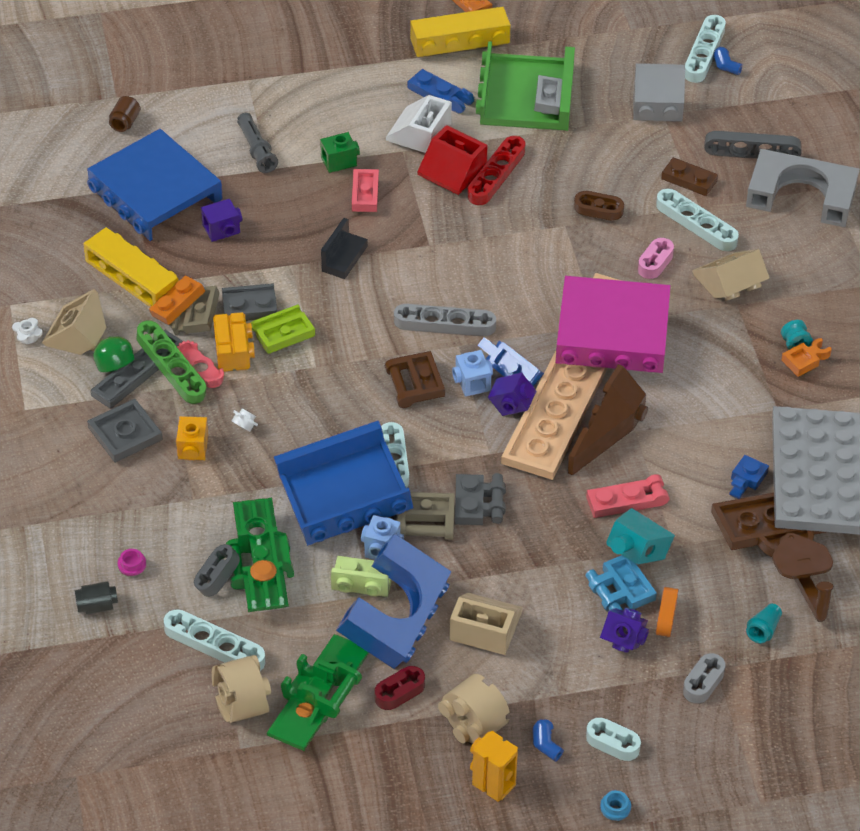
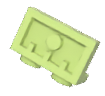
[331,556,392,597]

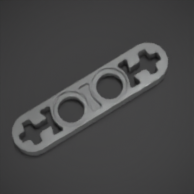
[394,304,496,336]

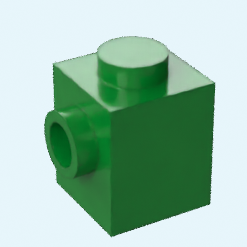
[320,132,360,173]

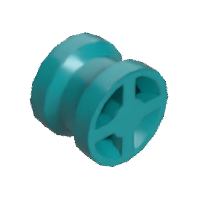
[781,320,813,350]

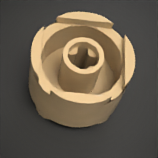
[212,655,271,723]
[438,674,510,744]

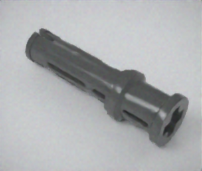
[237,112,279,173]

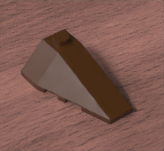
[568,364,648,475]

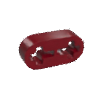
[375,666,425,710]

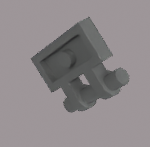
[455,473,506,525]

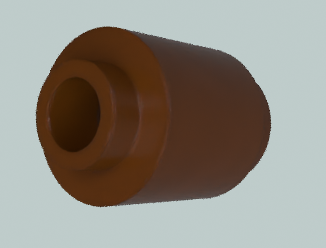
[109,96,141,132]

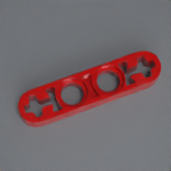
[468,136,526,205]

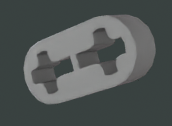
[683,653,725,704]

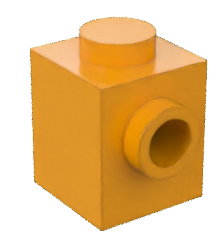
[176,416,209,460]

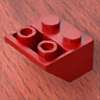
[417,125,488,195]

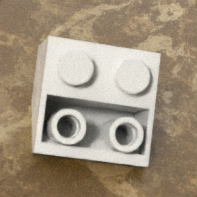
[386,95,452,153]

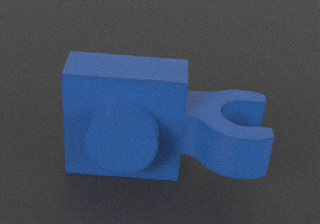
[729,455,769,499]

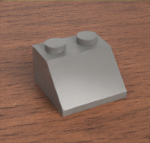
[633,63,685,121]

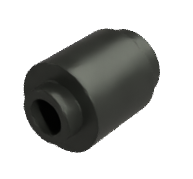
[74,581,118,614]

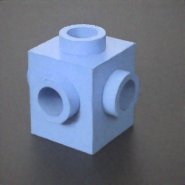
[452,350,493,397]
[361,515,404,560]

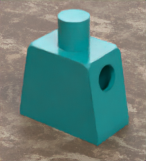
[606,508,675,564]

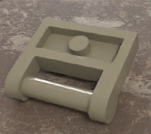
[397,492,455,540]

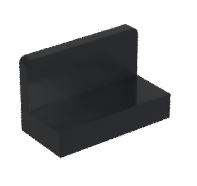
[321,218,368,280]

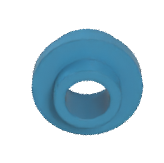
[600,790,631,821]

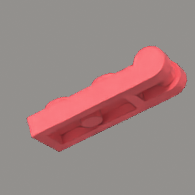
[586,474,670,518]

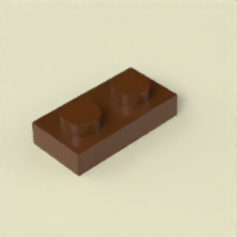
[661,157,718,196]

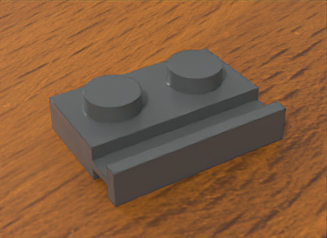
[222,283,277,321]

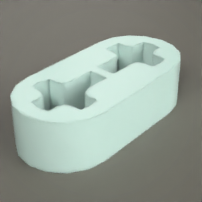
[586,718,641,761]

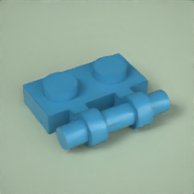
[585,555,657,612]

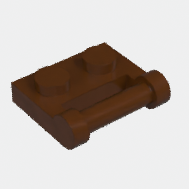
[384,351,445,408]

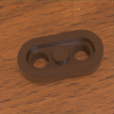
[574,191,624,221]

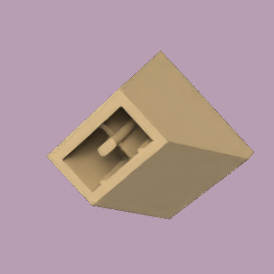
[450,593,523,655]

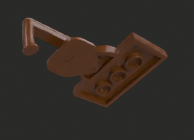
[711,492,834,622]

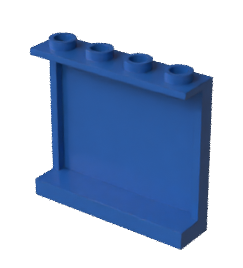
[87,129,223,241]
[274,421,414,546]

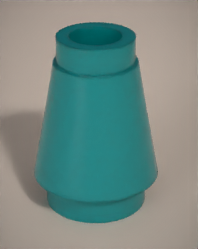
[746,603,782,644]

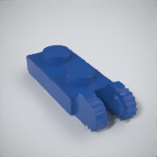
[407,69,475,113]

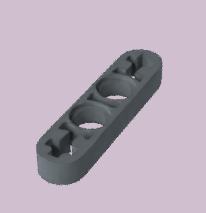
[704,131,802,159]

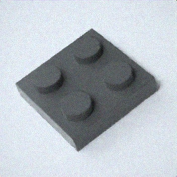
[87,399,163,463]

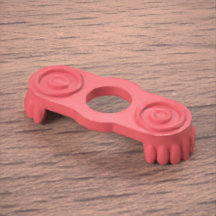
[177,340,224,388]

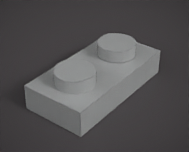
[534,75,562,115]

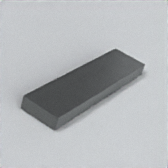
[91,329,183,409]

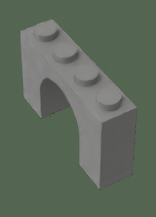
[746,149,860,228]

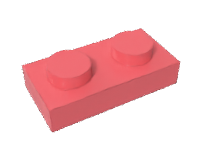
[352,169,379,212]

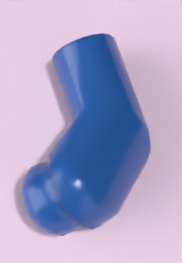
[713,47,743,75]
[533,719,564,762]

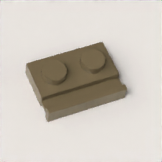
[171,286,220,335]

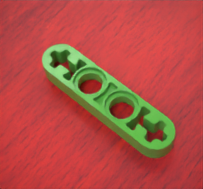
[136,320,206,404]

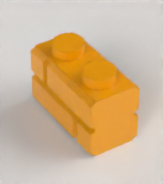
[213,312,255,372]
[470,731,518,802]

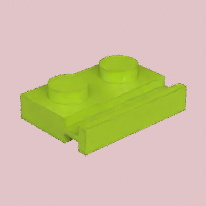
[251,304,316,354]

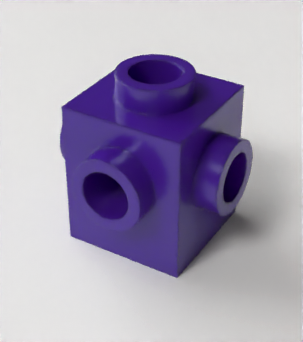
[600,608,649,652]

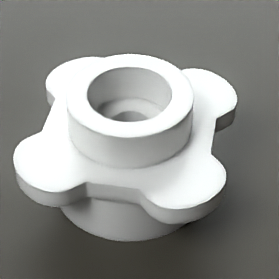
[12,318,43,344]
[231,408,258,432]

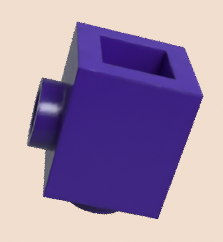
[201,199,243,242]
[488,373,537,416]

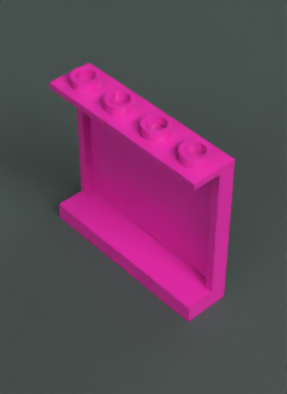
[555,276,671,373]

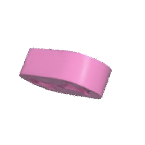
[638,238,674,279]

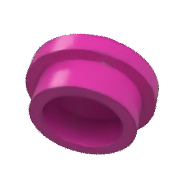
[117,549,146,576]

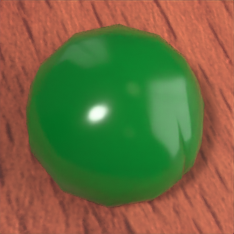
[93,336,134,372]

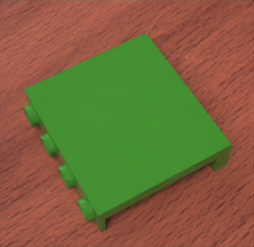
[476,41,575,131]

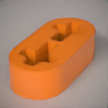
[656,587,679,637]

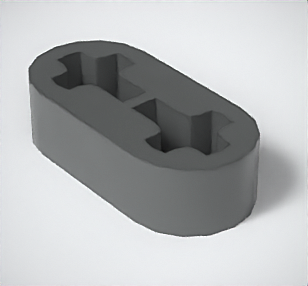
[194,544,240,597]

